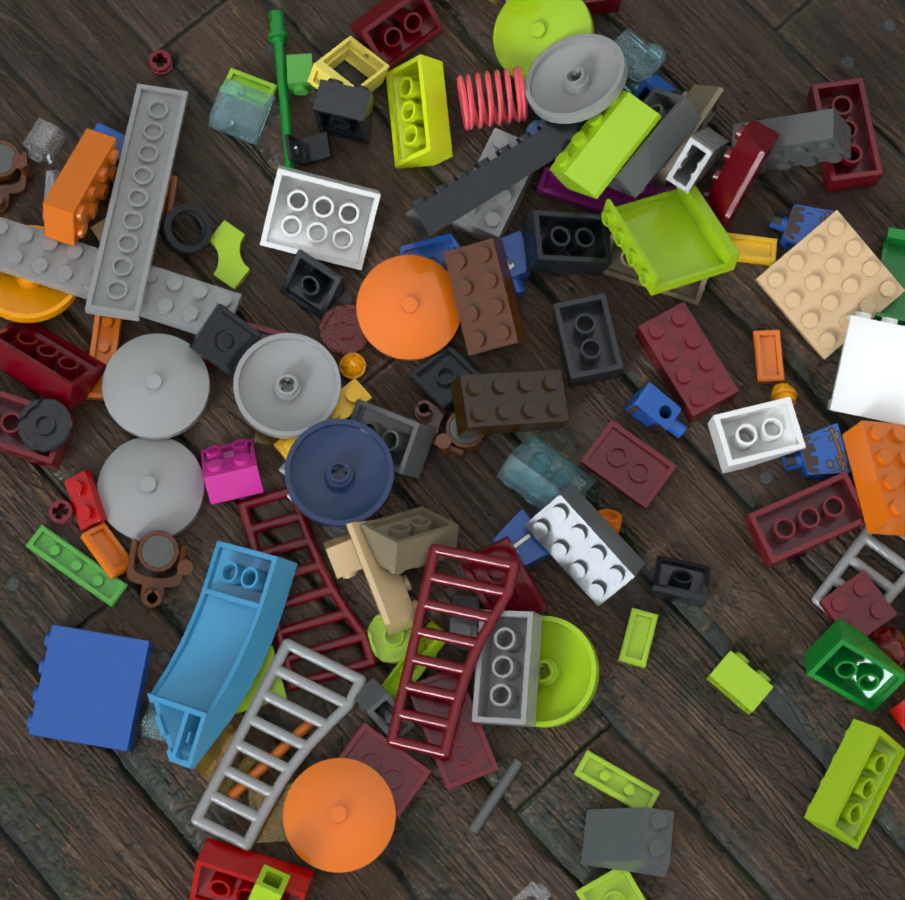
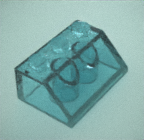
[496,433,597,509]

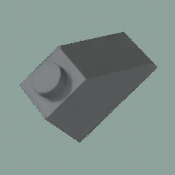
[448,594,480,651]
[354,678,415,737]

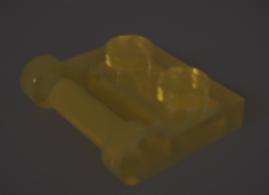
[194,724,260,796]

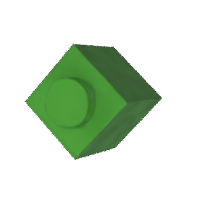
[286,53,315,96]

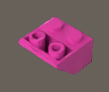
[201,438,264,505]

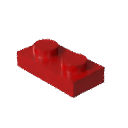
[64,470,107,531]

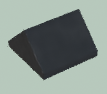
[279,249,346,320]
[649,555,710,608]

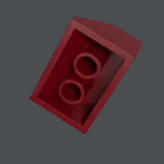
[349,0,444,70]

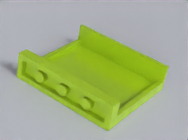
[601,185,740,296]

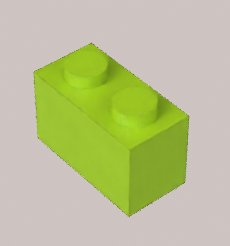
[706,650,773,715]

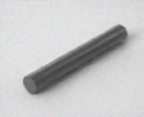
[468,758,523,834]

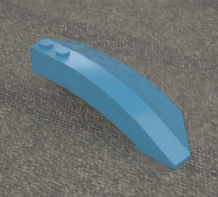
[147,540,298,769]

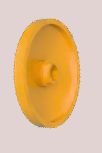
[0,225,77,323]

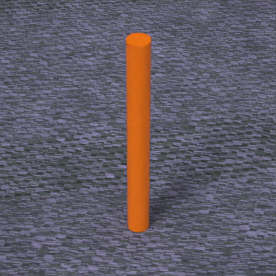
[227,721,314,800]

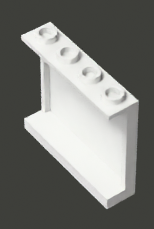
[827,311,905,426]

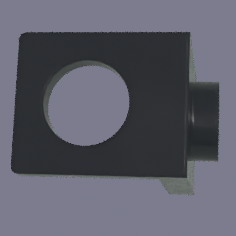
[284,132,332,166]

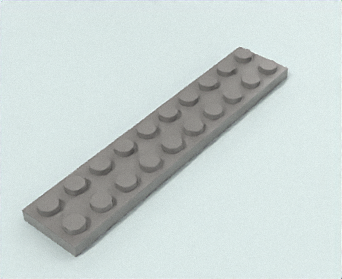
[85,83,189,321]
[0,217,242,335]

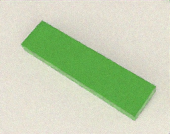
[26,525,129,608]

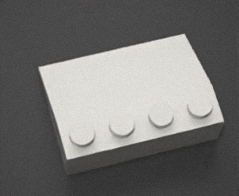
[260,165,381,270]

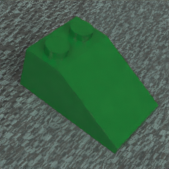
[804,618,905,712]

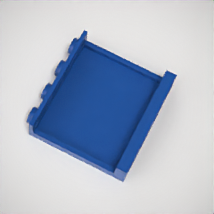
[27,625,154,753]

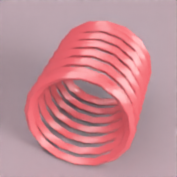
[457,66,528,131]

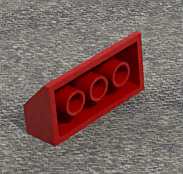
[189,838,314,900]

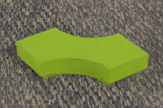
[209,220,251,292]

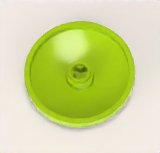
[493,0,594,84]
[535,616,599,728]

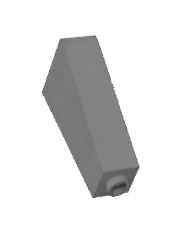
[666,127,729,194]

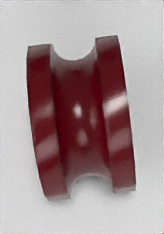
[149,49,173,76]
[48,499,75,526]

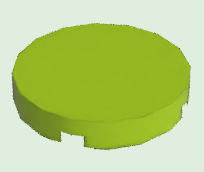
[367,614,412,664]

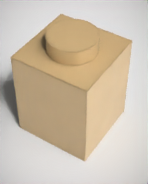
[323,533,363,579]

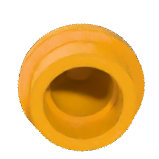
[339,353,366,379]
[770,382,797,406]

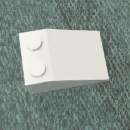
[708,397,806,474]

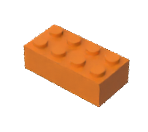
[43,128,119,247]
[842,420,905,536]

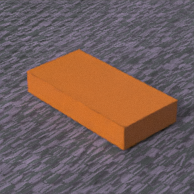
[752,330,785,384]
[80,522,135,580]

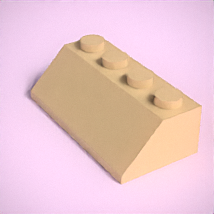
[346,520,417,636]

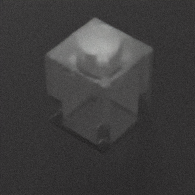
[23,118,66,164]

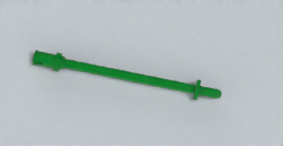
[268,10,296,169]

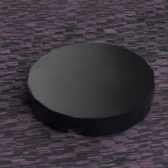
[18,399,73,453]

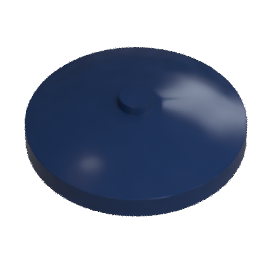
[285,419,394,527]

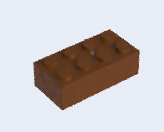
[444,238,527,356]

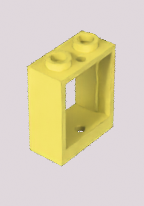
[307,36,390,92]

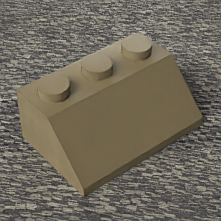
[361,506,459,574]

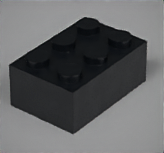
[522,210,612,275]
[552,293,623,388]

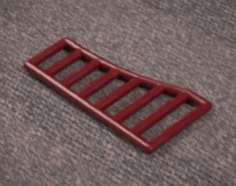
[237,487,377,691]
[387,544,520,758]

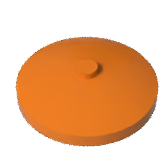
[356,255,460,361]
[283,758,396,873]

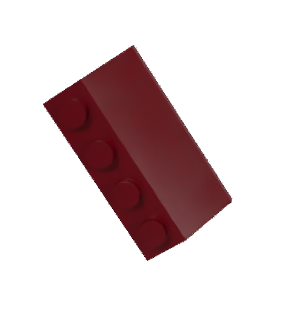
[703,119,780,229]
[0,322,106,411]

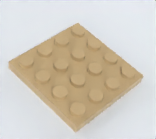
[755,210,905,360]

